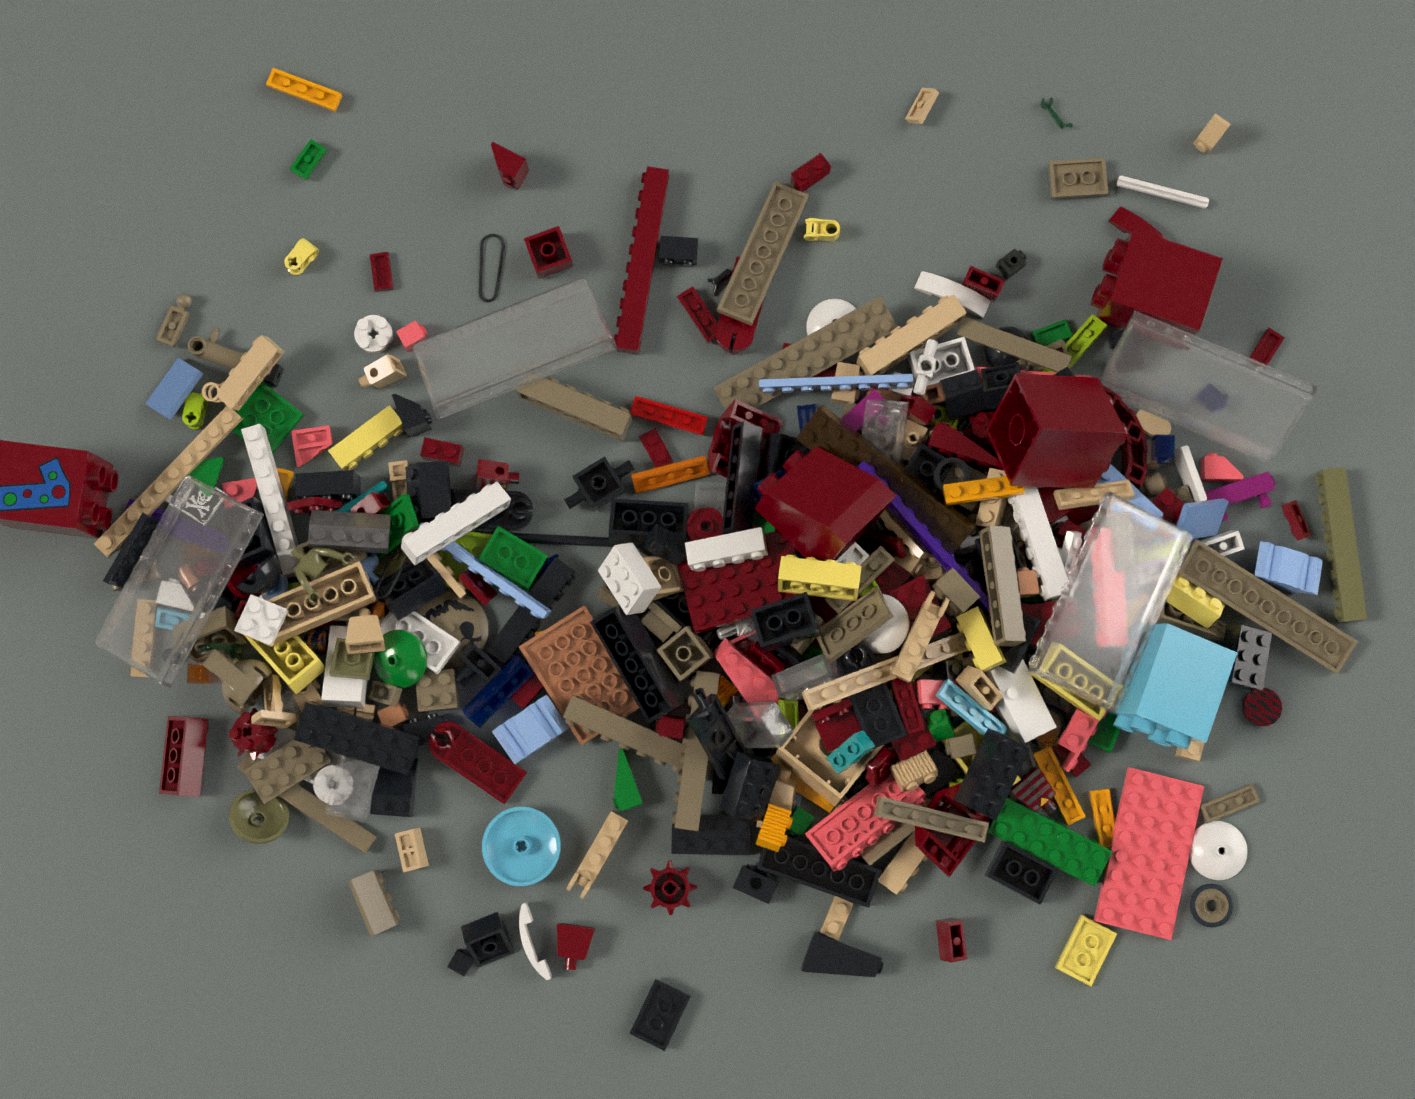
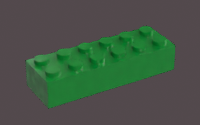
[987,797,1112,887]

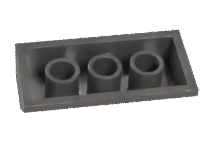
[308,510,391,554]

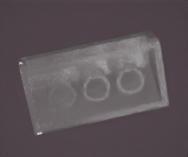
[862,399,909,466]

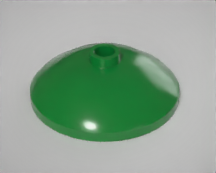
[373,629,427,688]

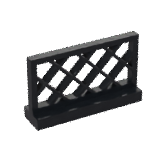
[103,512,167,591]

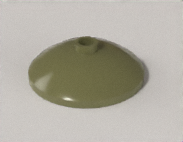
[229,789,289,844]

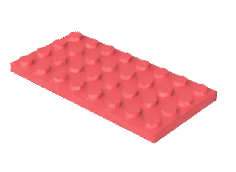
[1094,767,1204,940]

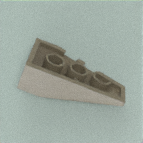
[1148,587,1227,641]

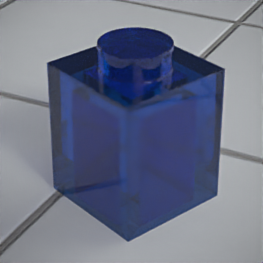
[1151,434,1175,464]

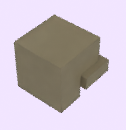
[641,602,682,644]

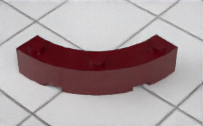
[1103,386,1148,489]

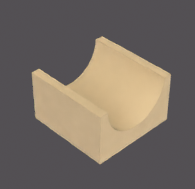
[774,699,884,806]

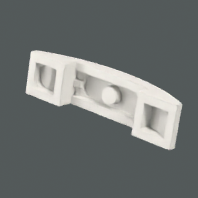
[914,271,991,319]
[519,902,552,980]

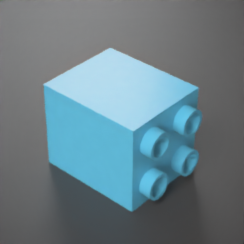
[1107,623,1237,749]

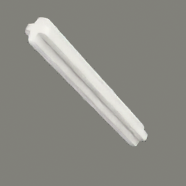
[1117,176,1209,209]

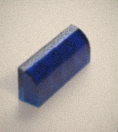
[462,654,535,728]

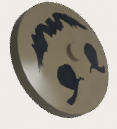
[417,591,489,668]

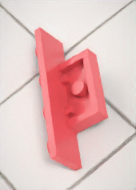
[1057,709,1108,772]

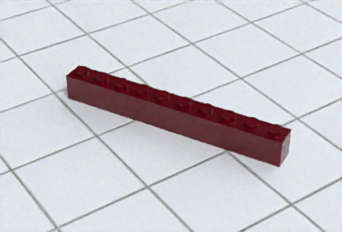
[613,166,670,355]

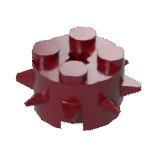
[962,412,996,456]
[229,708,278,761]
[643,860,697,915]

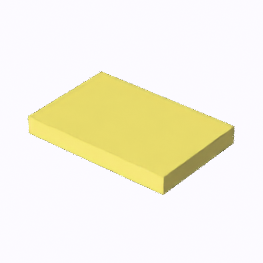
[1055,915,1117,987]

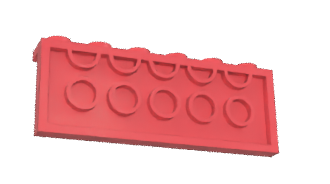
[805,762,927,872]

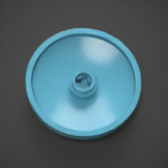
[482,807,561,886]

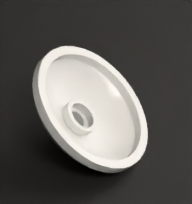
[806,299,856,335]
[859,594,909,654]
[1189,821,1247,880]

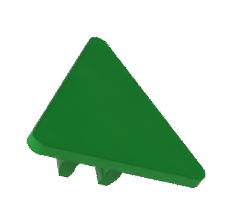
[189,457,224,497]

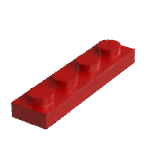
[630,396,708,436]

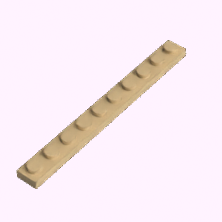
[94,406,243,558]
[801,633,968,711]

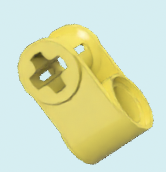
[804,218,840,242]
[284,238,319,276]

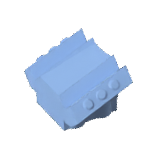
[1254,541,1323,595]
[492,695,569,764]

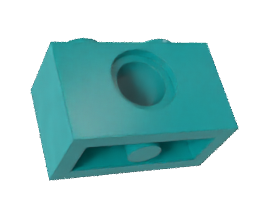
[826,731,875,774]

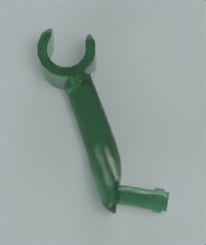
[1040,97,1073,129]
[198,643,242,658]

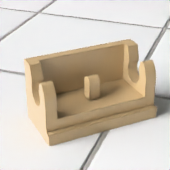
[395,828,429,872]

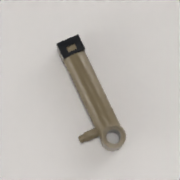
[188,327,284,386]

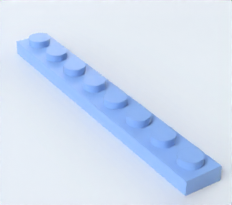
[759,374,913,393]
[418,522,551,619]

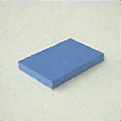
[145,358,203,420]
[1173,498,1229,541]

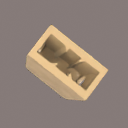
[358,354,407,388]
[345,608,385,654]
[768,766,797,813]

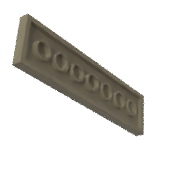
[717,181,809,326]

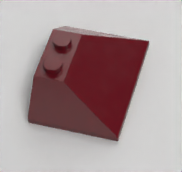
[707,399,783,491]
[915,782,991,878]

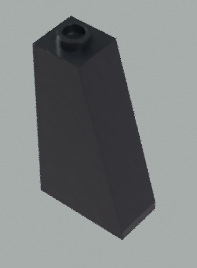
[801,932,884,977]

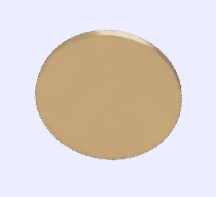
[1136,409,1171,438]

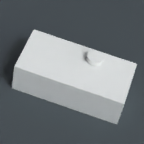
[321,626,368,708]
[984,659,1056,744]

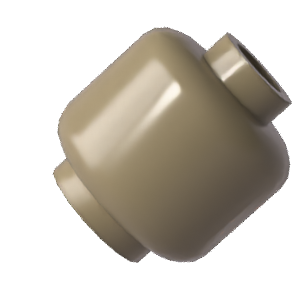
[1138,472,1168,499]

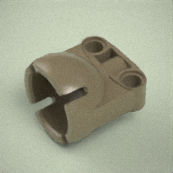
[202,649,276,714]

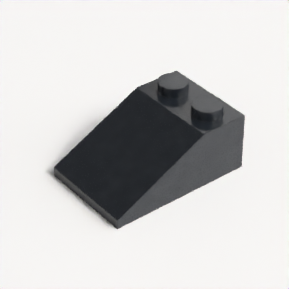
[370,758,418,817]

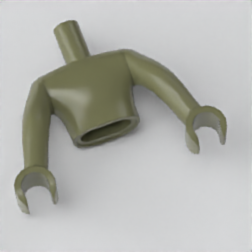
[291,547,354,605]

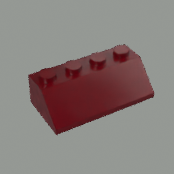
[159,716,209,797]

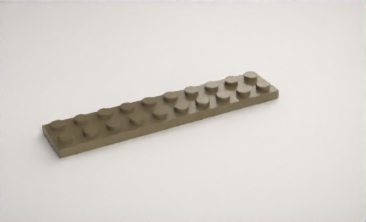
[714,296,897,410]
[1175,539,1358,674]

